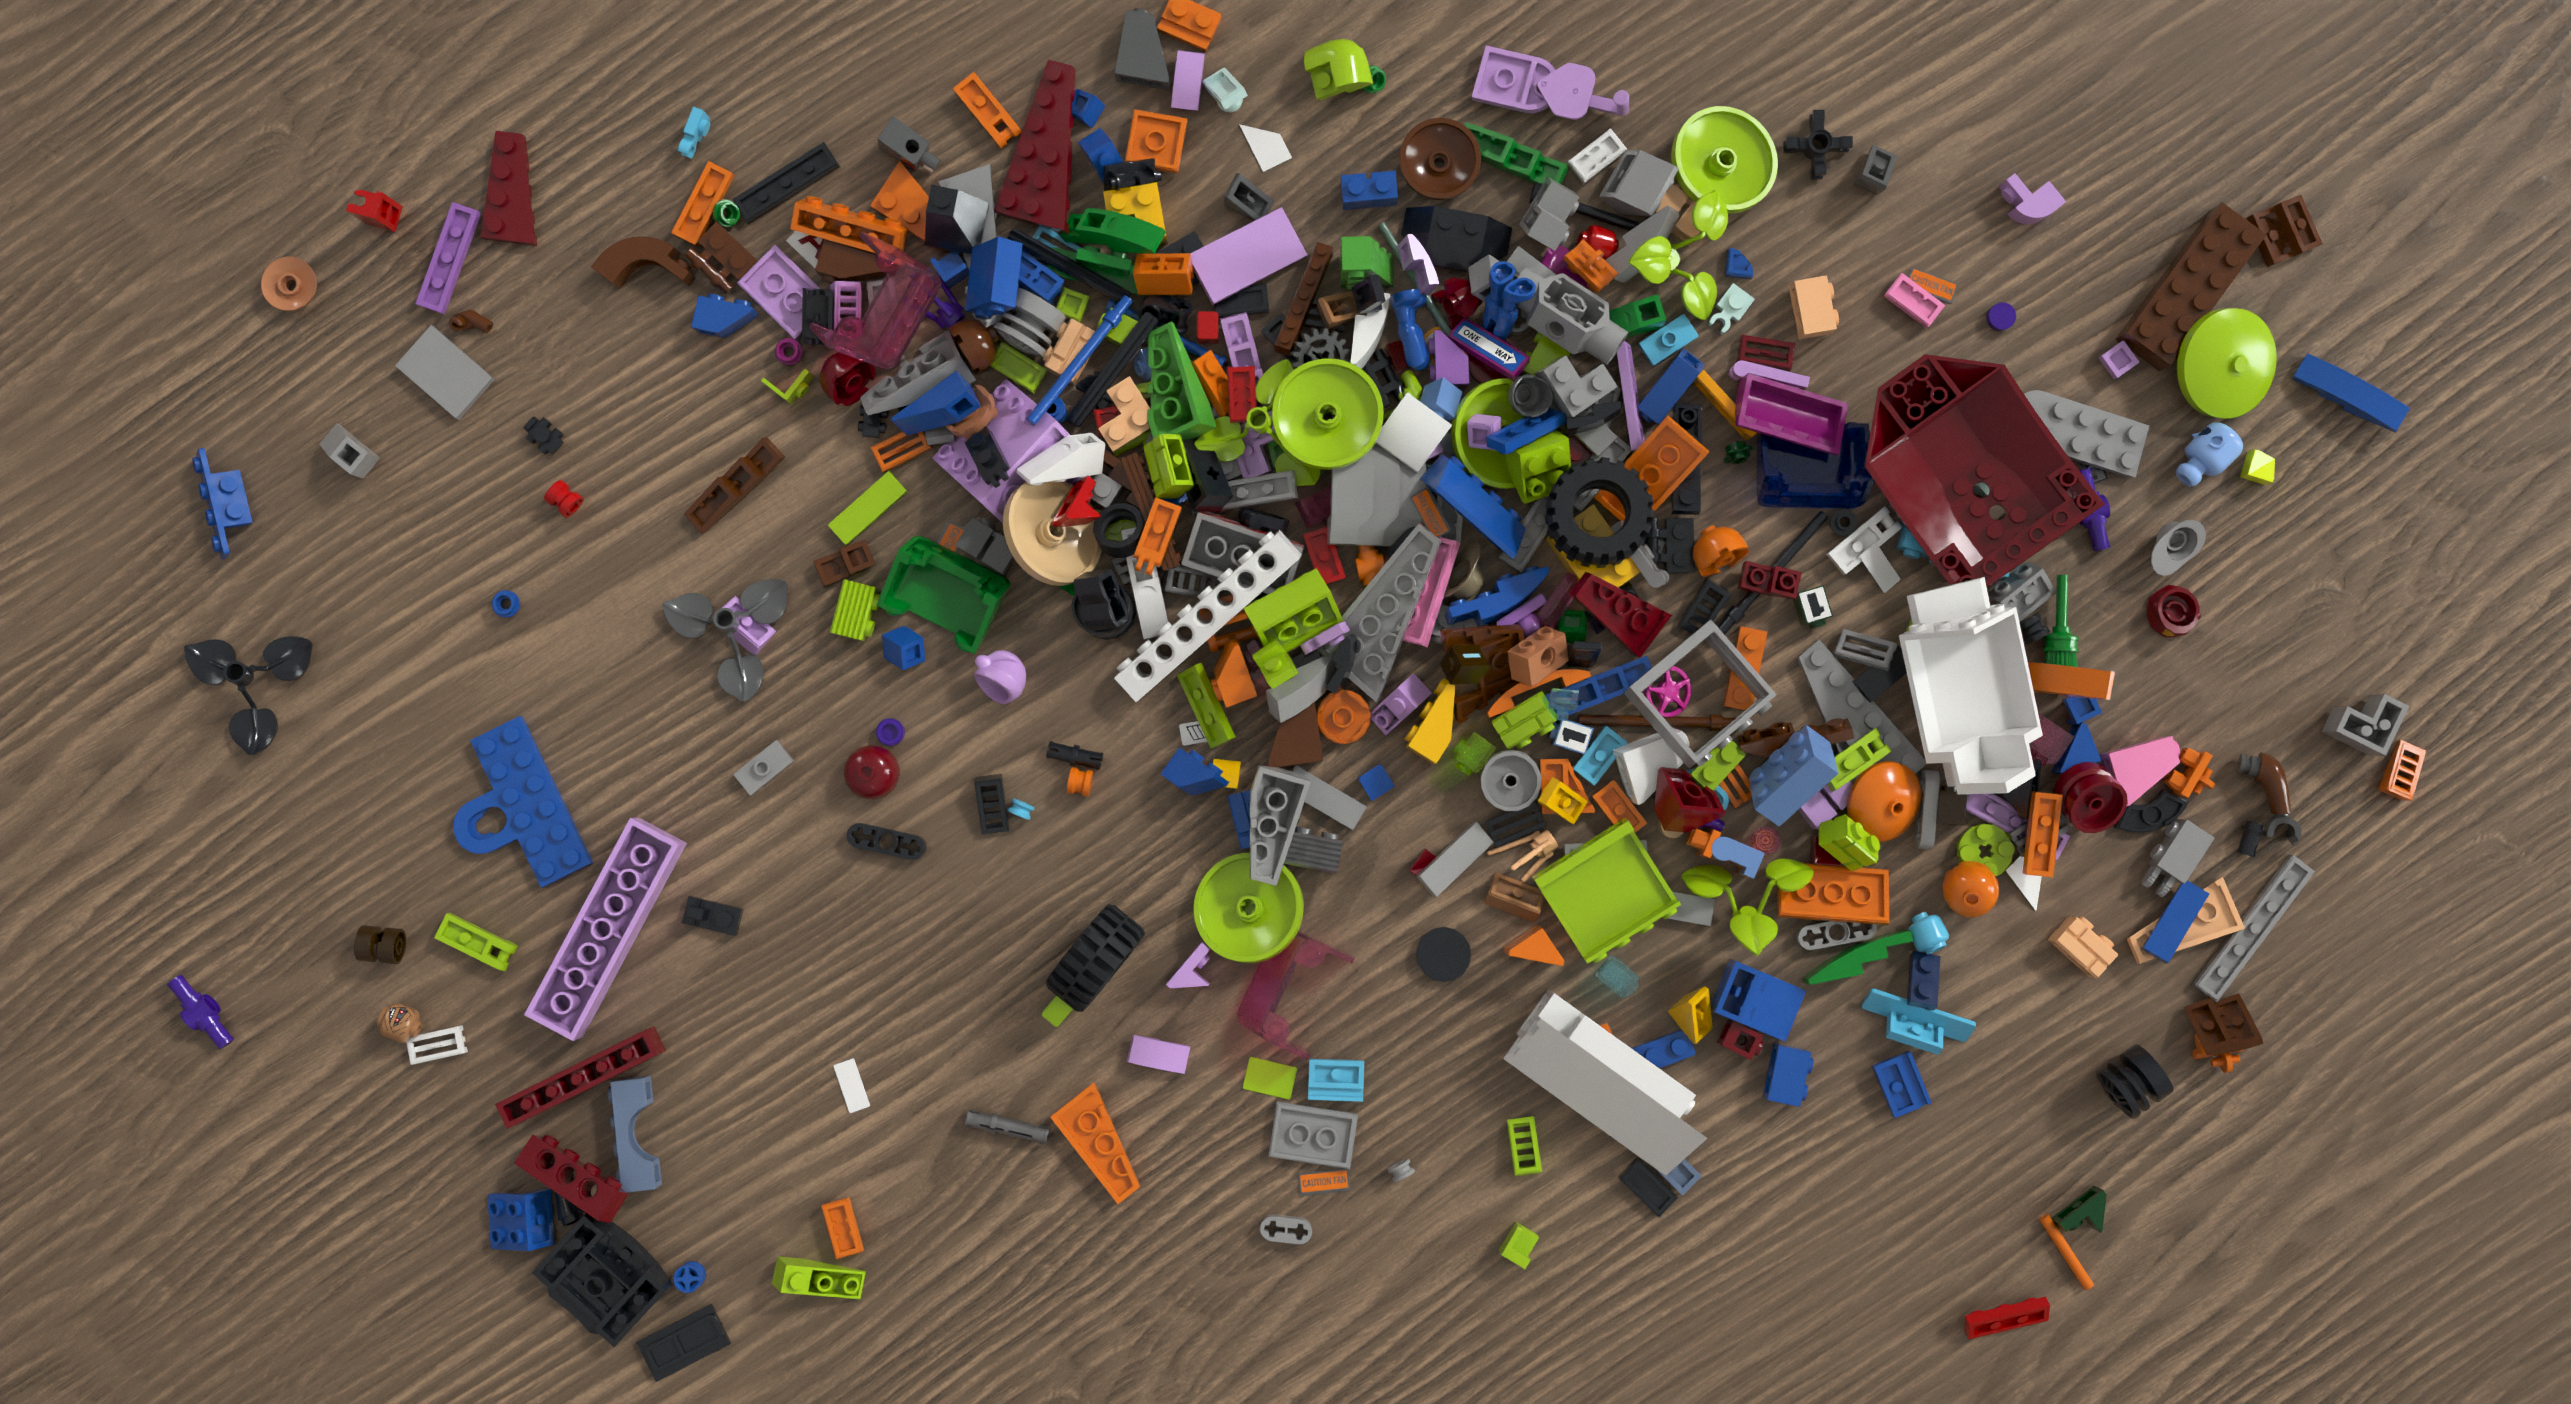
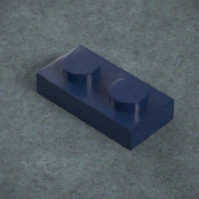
[1907,951,1940,1011]

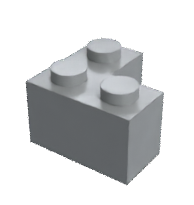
[1519,177,1579,251]
[1535,355,1618,418]
[2322,694,2409,756]

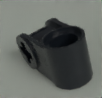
[1137,295,1193,335]

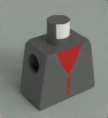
[878,116,941,173]

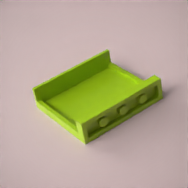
[1531,818,1681,964]

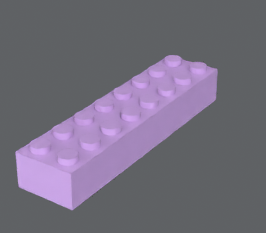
[524,818,687,1041]

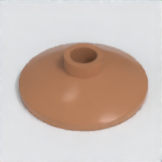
[261,257,317,311]

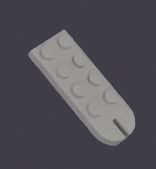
[2024,390,2149,478]

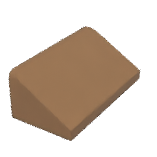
[1484,872,1545,922]

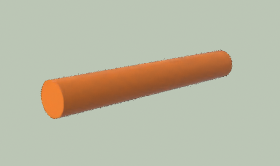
[2039,1214,2094,1290]

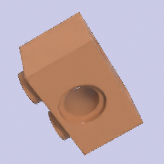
[1508,626,1569,687]

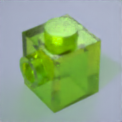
[1453,732,1496,776]

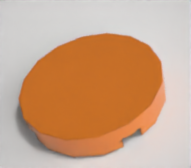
[1317,690,1371,744]

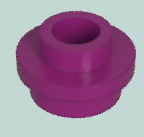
[775,338,803,366]

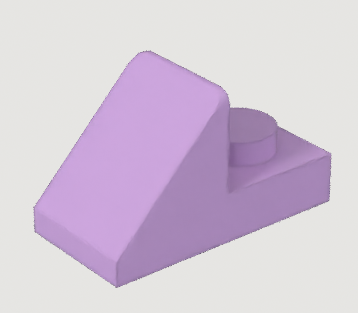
[1166,941,1211,988]

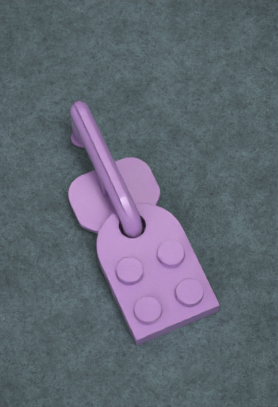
[1472,46,1629,120]

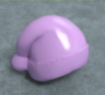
[974,650,1026,704]

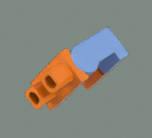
[1685,828,1765,879]

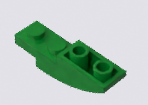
[1060,208,1166,254]

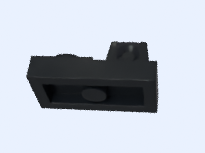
[682,896,744,936]

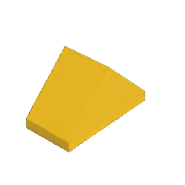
[1668,986,1713,1044]

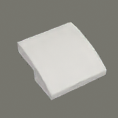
[1376,393,1452,473]

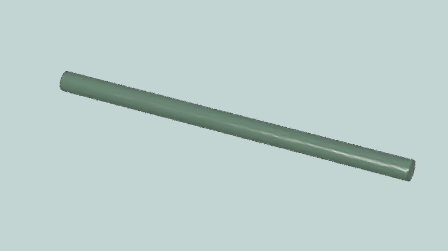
[1378,222,1452,337]

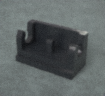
[801,288,833,346]

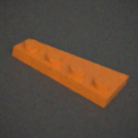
[1050,1082,1140,1204]

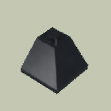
[925,185,990,255]

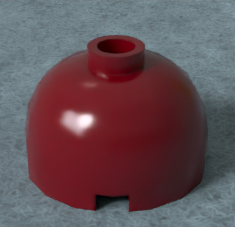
[820,350,875,406]
[844,745,900,800]

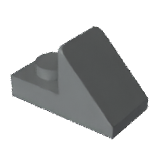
[1854,145,1897,195]

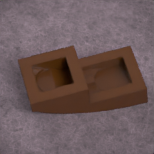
[813,540,876,588]

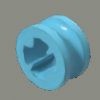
[1007,798,1035,820]

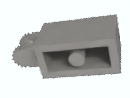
[2141,819,2215,897]

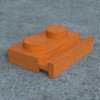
[1157,0,1222,52]

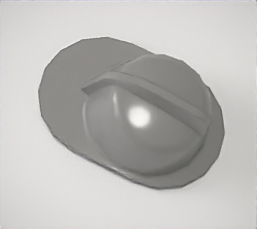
[2151,520,2206,576]

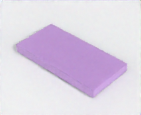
[1190,207,1307,305]

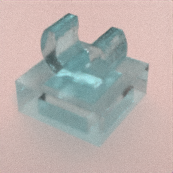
[1549,688,1579,721]

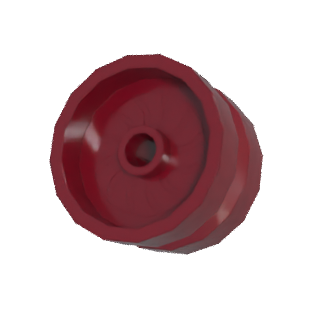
[2053,762,2128,833]

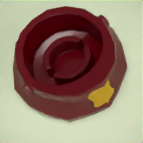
[2147,585,2201,638]

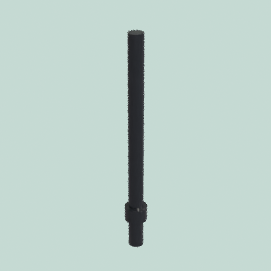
[1717,511,1829,635]

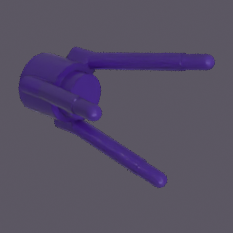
[905,274,965,329]

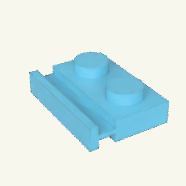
[1308,1058,1364,1102]

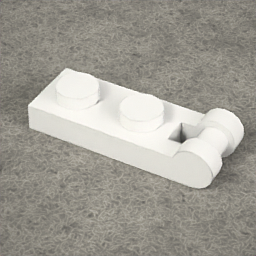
[1826,506,1902,575]

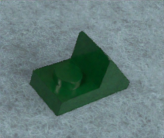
[2052,1186,2107,1233]

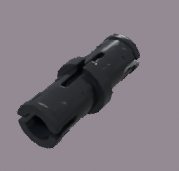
[1046,741,1104,770]

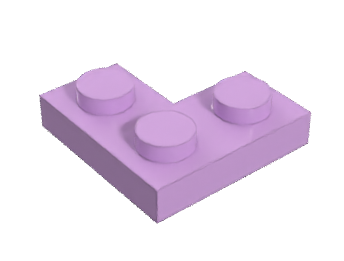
[1236,411,1276,478]

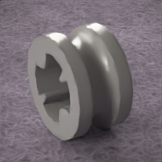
[1387,1158,1415,1182]

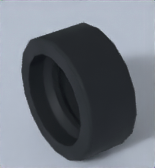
[1093,503,1145,558]

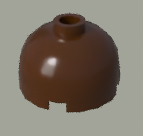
[948,318,999,375]

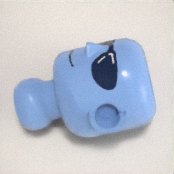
[2176,422,2243,487]

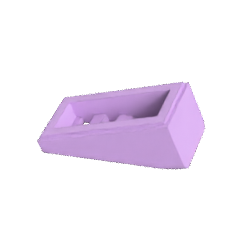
[830,281,861,340]

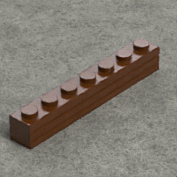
[1274,242,1333,357]
[1121,452,1182,572]

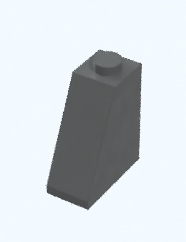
[1115,8,1170,91]

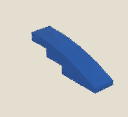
[2293,353,2410,433]
[1545,656,1657,719]

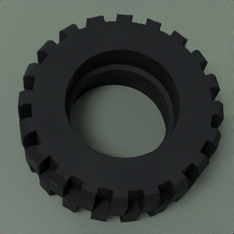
[1545,457,1654,568]
[1046,904,1145,1012]

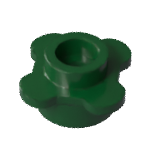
[1724,441,1753,464]

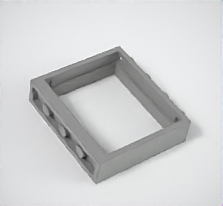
[1624,620,1777,769]

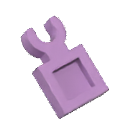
[1300,621,1350,655]

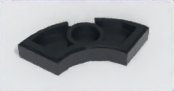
[2114,790,2189,833]

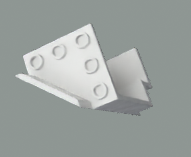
[1899,577,2043,795]
[1503,989,1708,1176]

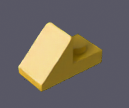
[1538,777,1588,825]

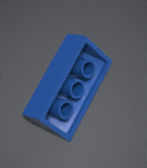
[1420,454,1526,559]

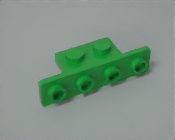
[1047,246,1145,297]

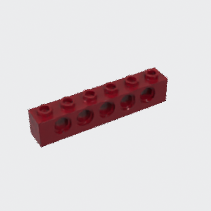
[495,1027,666,1129]

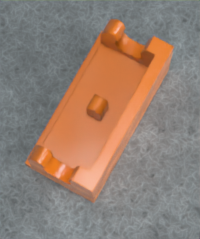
[1133,253,1194,295]

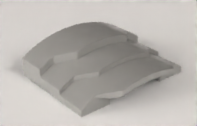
[1327,443,1426,547]

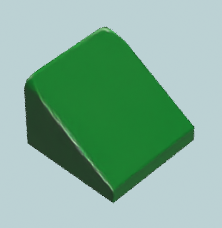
[1557,609,1587,643]

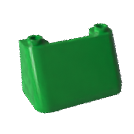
[877,536,1011,654]

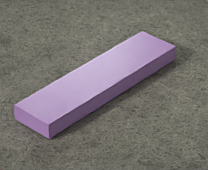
[1617,341,1645,452]
[1966,794,2070,860]

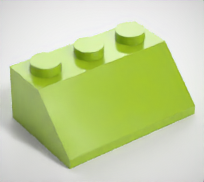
[1243,568,1343,652]

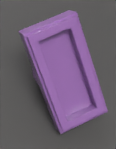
[1494,594,1547,638]

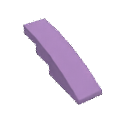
[1220,312,1269,408]

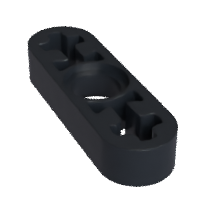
[847,823,927,860]

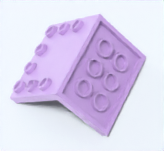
[932,379,1082,523]

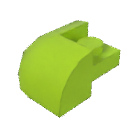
[1304,39,1373,100]

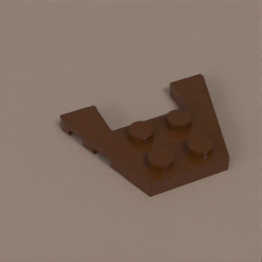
[1440,624,1525,724]

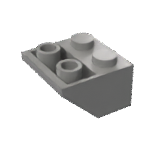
[1599,150,1678,216]

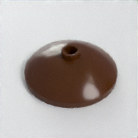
[1399,118,1481,200]

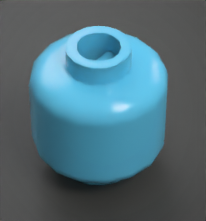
[1907,912,1949,955]

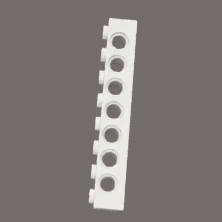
[1114,530,1302,702]

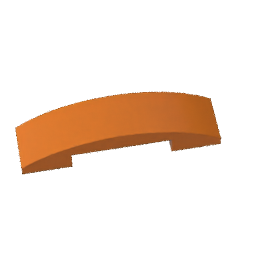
[1485,669,1591,719]

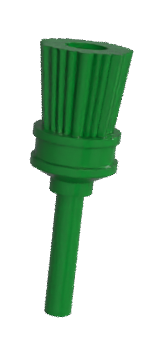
[2043,575,2079,667]

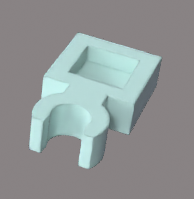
[1708,283,1755,335]

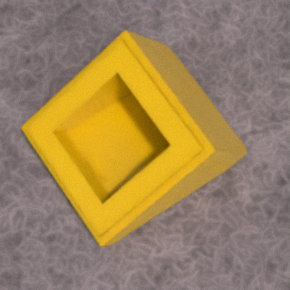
[1213,759,1241,789]

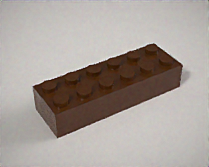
[2115,202,2267,371]

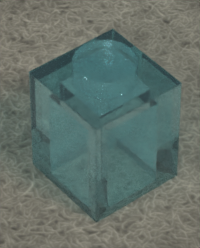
[1594,955,1640,999]

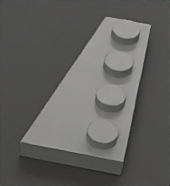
[938,164,996,271]

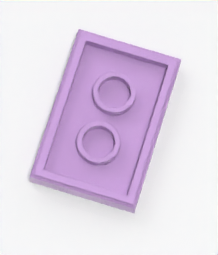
[737,245,820,341]

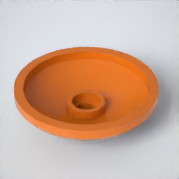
[1847,761,1922,842]

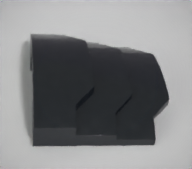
[532,1213,672,1347]

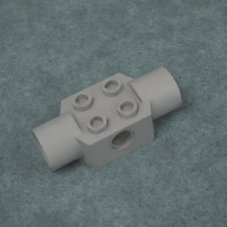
[1516,266,1629,365]

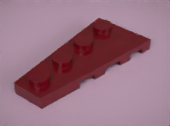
[1569,572,1672,658]

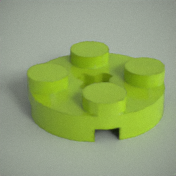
[1956,824,2015,876]

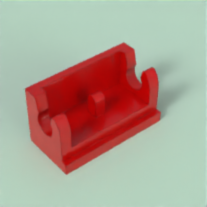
[346,190,403,232]

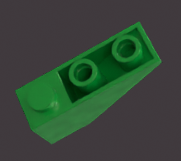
[1609,294,1666,338]

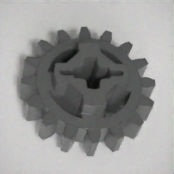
[1290,328,1351,367]

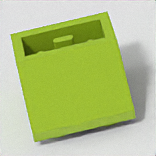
[1505,429,1571,504]

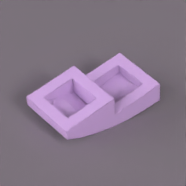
[1171,50,1205,111]
[1398,234,1439,295]
[1127,1034,1190,1074]

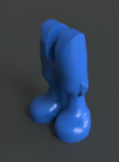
[1483,261,1536,341]
[1390,289,1430,371]

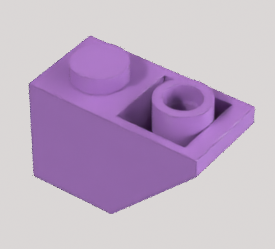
[1428,330,1469,389]

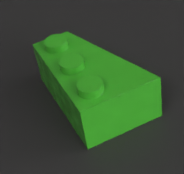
[1339,236,1394,292]

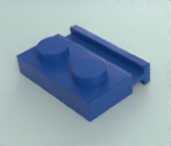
[1871,1051,1932,1118]

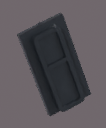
[636,1303,731,1382]

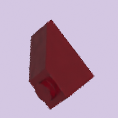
[1654,767,1725,833]

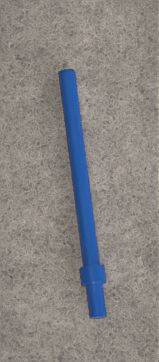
[1026,295,1132,426]

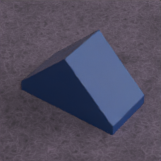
[2051,722,2101,775]

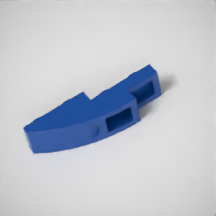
[1445,566,1549,627]

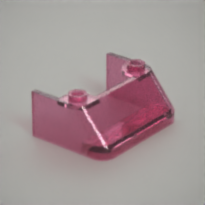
[809,232,941,369]
[1237,931,1355,1060]

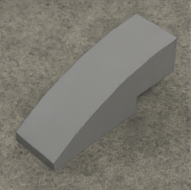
[1605,205,1680,283]
[1266,653,1335,723]

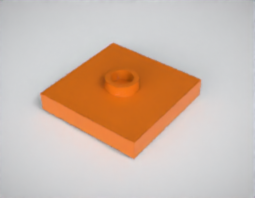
[1124,109,1188,174]

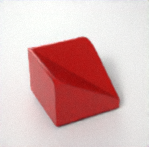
[1197,311,1218,344]

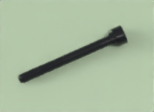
[1529,182,1641,231]

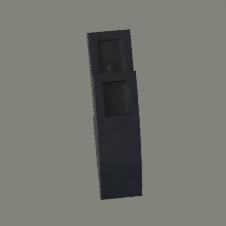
[1671,404,1702,515]

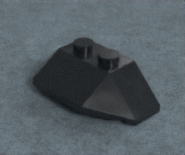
[1401,206,1512,273]

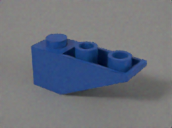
[891,371,981,435]

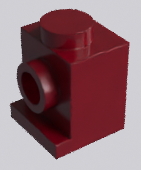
[1717,1018,1764,1060]

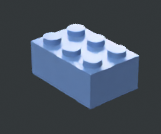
[1748,725,1839,827]

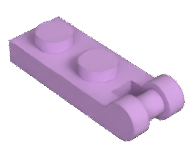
[1728,360,1810,390]

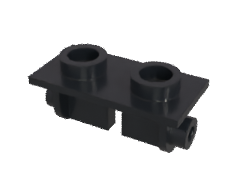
[1104,158,1162,191]

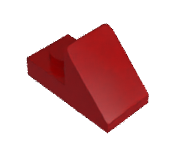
[1051,476,1101,527]

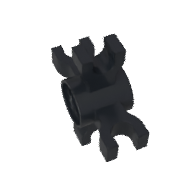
[1783,110,1853,180]

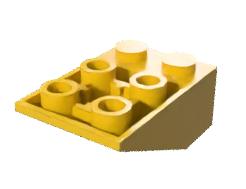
[1404,678,1455,764]

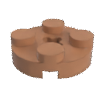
[946,385,998,440]

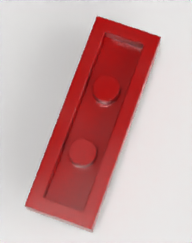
[1964,1296,2050,1340]

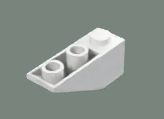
[1016,433,1105,485]

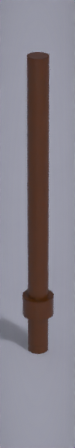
[1578,714,1736,731]

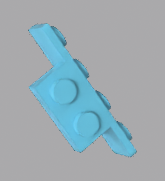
[1862,988,1976,1055]

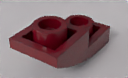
[1737,561,1802,599]

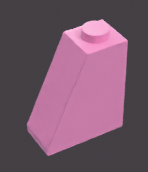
[2100,736,2180,806]

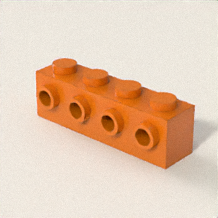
[790,196,909,259]

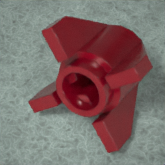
[1432,277,1482,330]

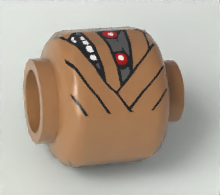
[377,1003,423,1043]

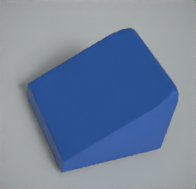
[1072,89,1105,128]
[1357,763,1395,801]

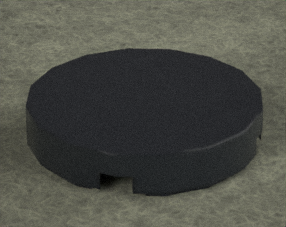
[1416,927,1471,982]

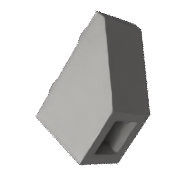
[319,423,380,479]

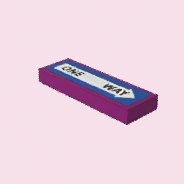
[1448,318,1530,381]

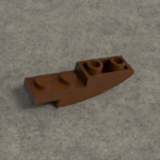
[1737,718,1854,758]

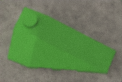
[1148,322,1217,440]

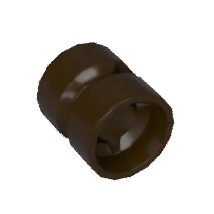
[354,925,406,964]

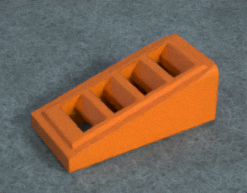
[2377,740,2426,801]

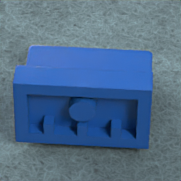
[488,1189,555,1251]

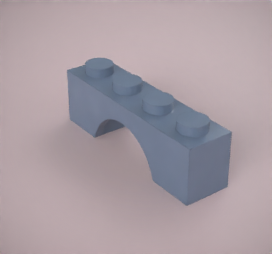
[608,1075,662,1192]

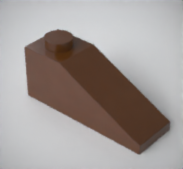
[815,239,907,284]

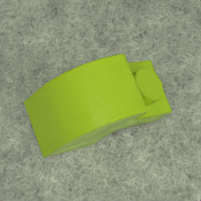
[1252,639,1298,689]

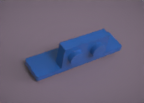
[192,448,252,559]

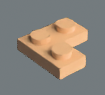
[1098,376,1150,452]

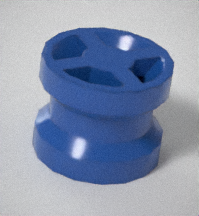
[673,1261,706,1293]

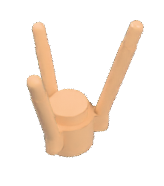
[1487,830,1559,882]

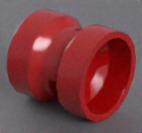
[544,480,584,518]

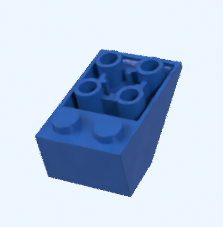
[1711,959,1806,1042]

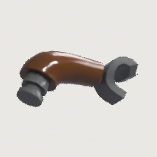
[2237,752,2301,846]

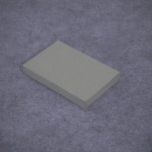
[395,325,495,420]
[1268,1101,1358,1169]

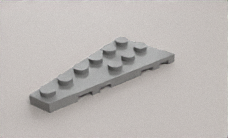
[1316,523,1441,703]
[1797,639,1926,784]

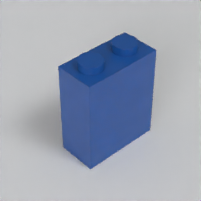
[965,236,1023,320]

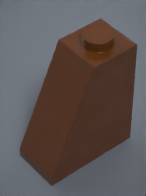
[1268,702,1323,767]

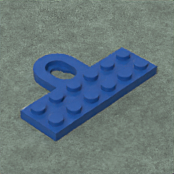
[453,716,593,888]

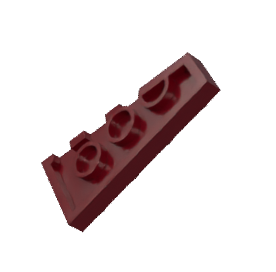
[481,131,538,246]

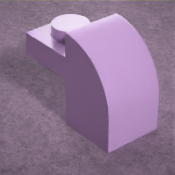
[1999,173,2066,224]

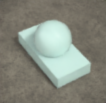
[1202,68,1248,113]

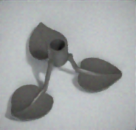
[662,579,788,702]

